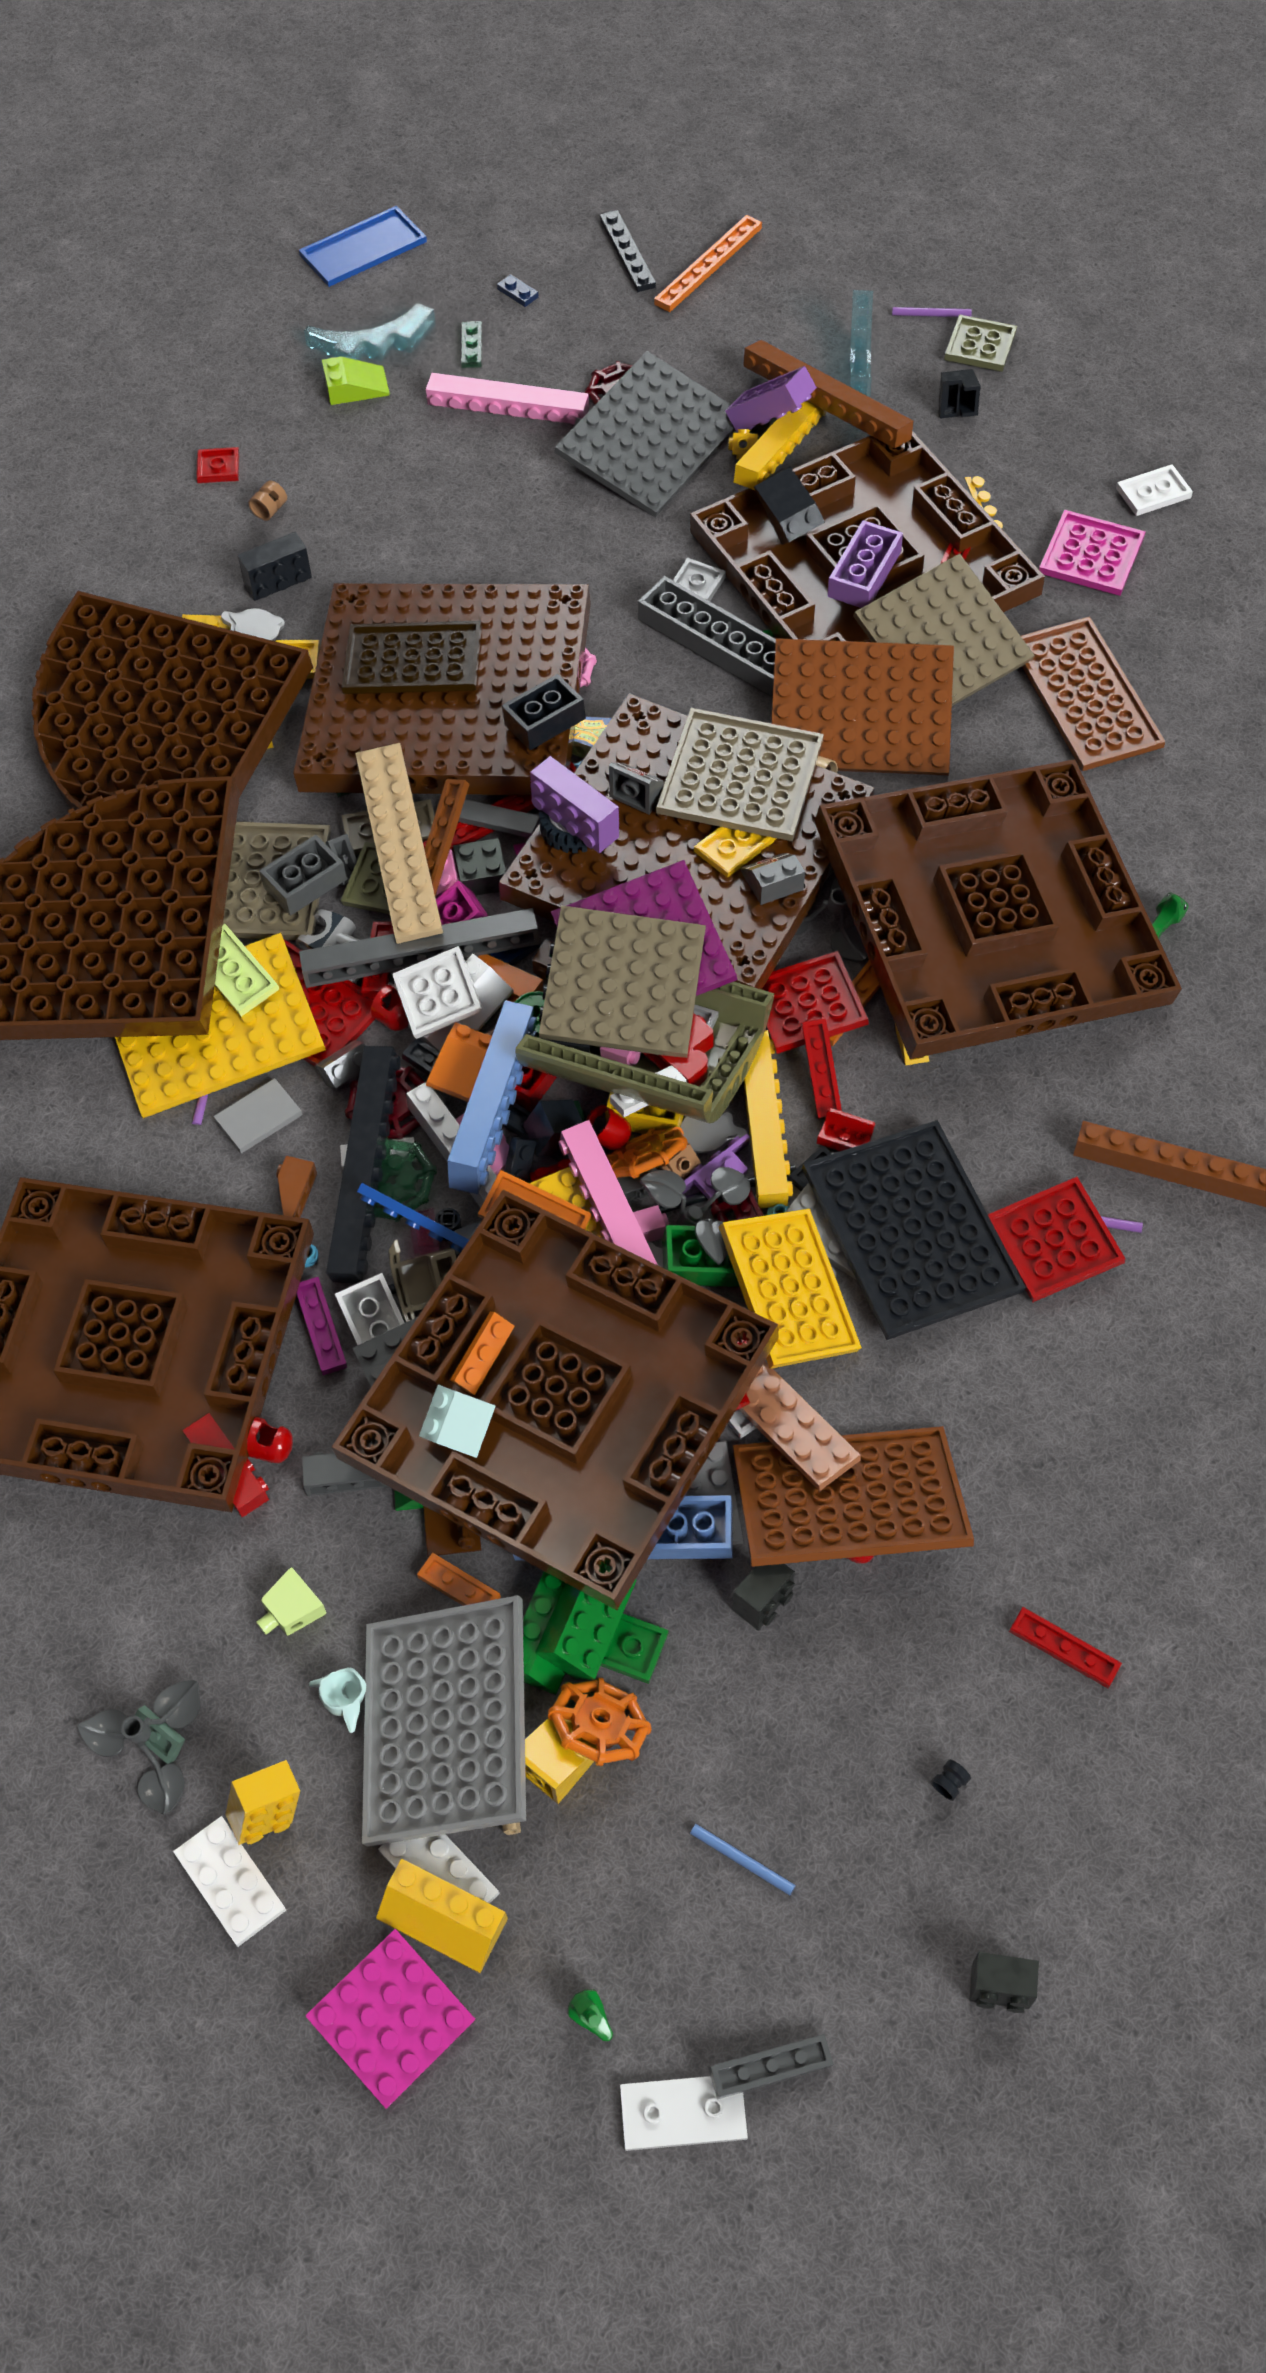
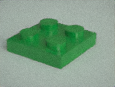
[601,1614,669,1684]

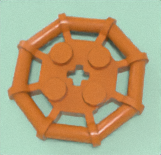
[606,1126,688,1179]
[548,1677,652,1766]

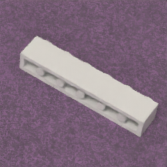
[406,1082,497,1208]

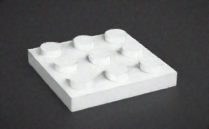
[392,946,483,1039]

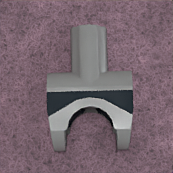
[296,909,359,951]

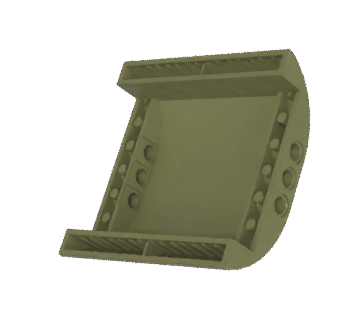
[515,982,774,1124]

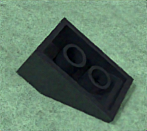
[754,467,825,545]

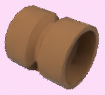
[248,480,287,521]

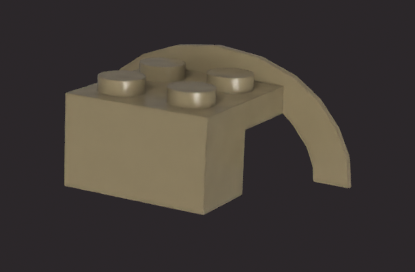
[388,1239,457,1322]

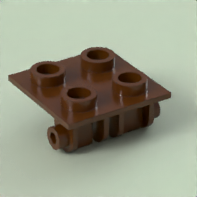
[424,1506,481,1557]

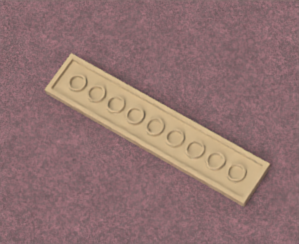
[356,743,443,944]

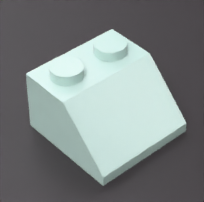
[419,1385,495,1458]

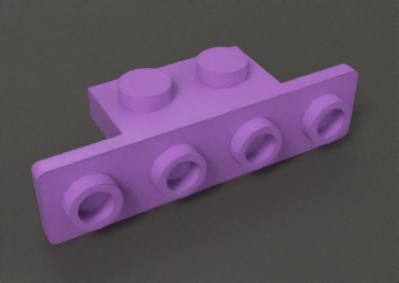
[682,1134,750,1200]

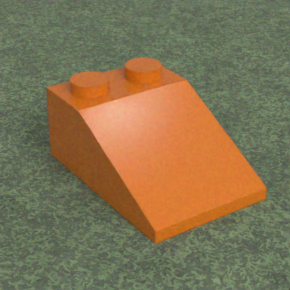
[426,1022,492,1102]

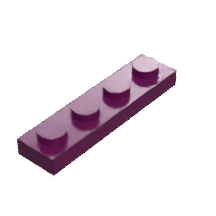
[297,1277,348,1375]

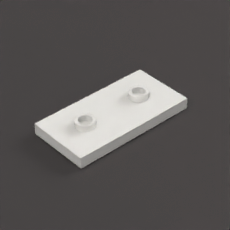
[620,2076,748,2151]

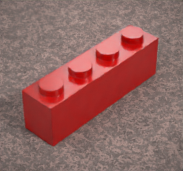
[182,1413,269,1518]

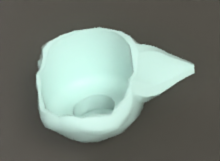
[309,1668,366,1733]

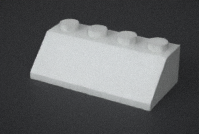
[409,954,514,1052]

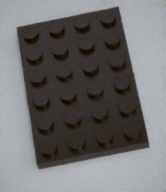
[341,620,482,694]

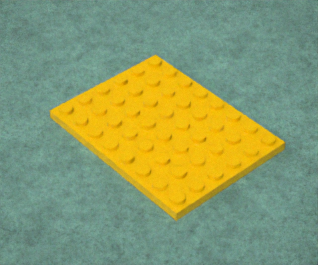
[115,933,326,1118]

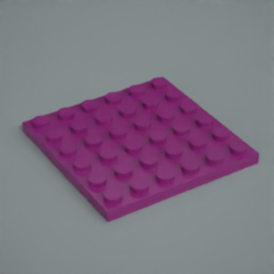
[551,860,737,996]

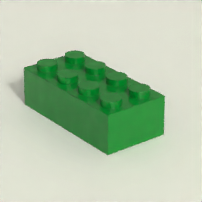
[662,1225,740,1287]
[535,1566,637,1680]

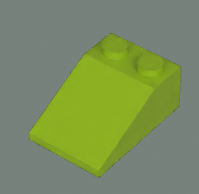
[322,357,390,405]

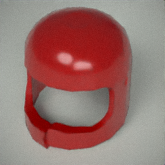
[371,985,409,1031]
[586,1105,631,1150]
[247,1417,293,1463]

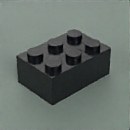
[238,531,312,601]
[501,674,586,750]

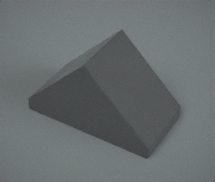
[326,834,357,885]

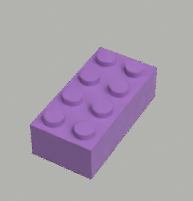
[725,366,817,432]
[828,520,903,608]
[530,756,619,854]

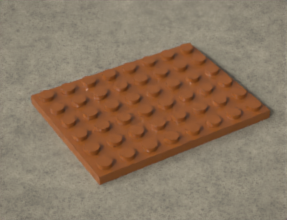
[772,639,954,776]
[733,1426,974,1567]

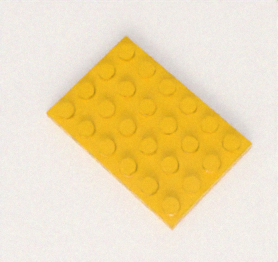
[719,1209,862,1369]

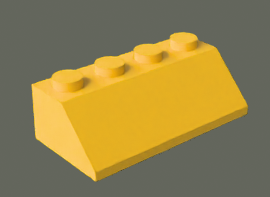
[376,1858,508,1973]

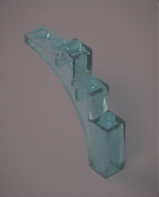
[849,290,873,397]
[304,303,435,361]

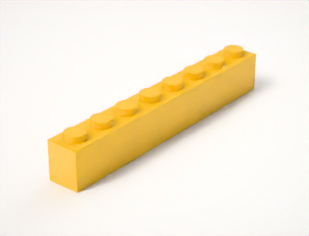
[733,401,827,490]
[743,1030,793,1208]

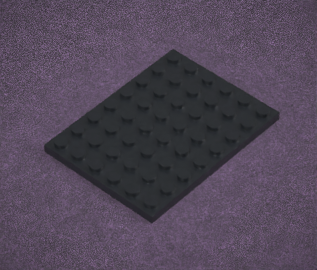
[802,1120,1026,1340]

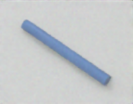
[690,1824,796,1895]

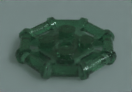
[374,1137,437,1222]

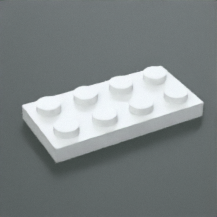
[173,1816,286,1947]
[378,1834,500,1904]

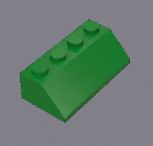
[523,1571,565,1695]

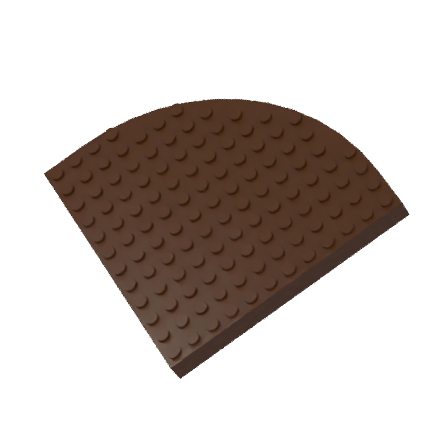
[31,591,313,810]
[0,776,240,1040]

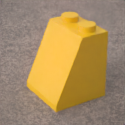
[525,1718,597,1804]

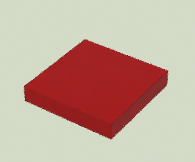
[197,447,239,483]

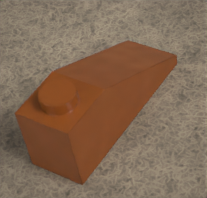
[276,1156,317,1218]

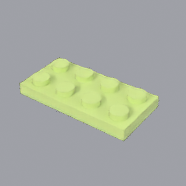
[215,924,280,1017]

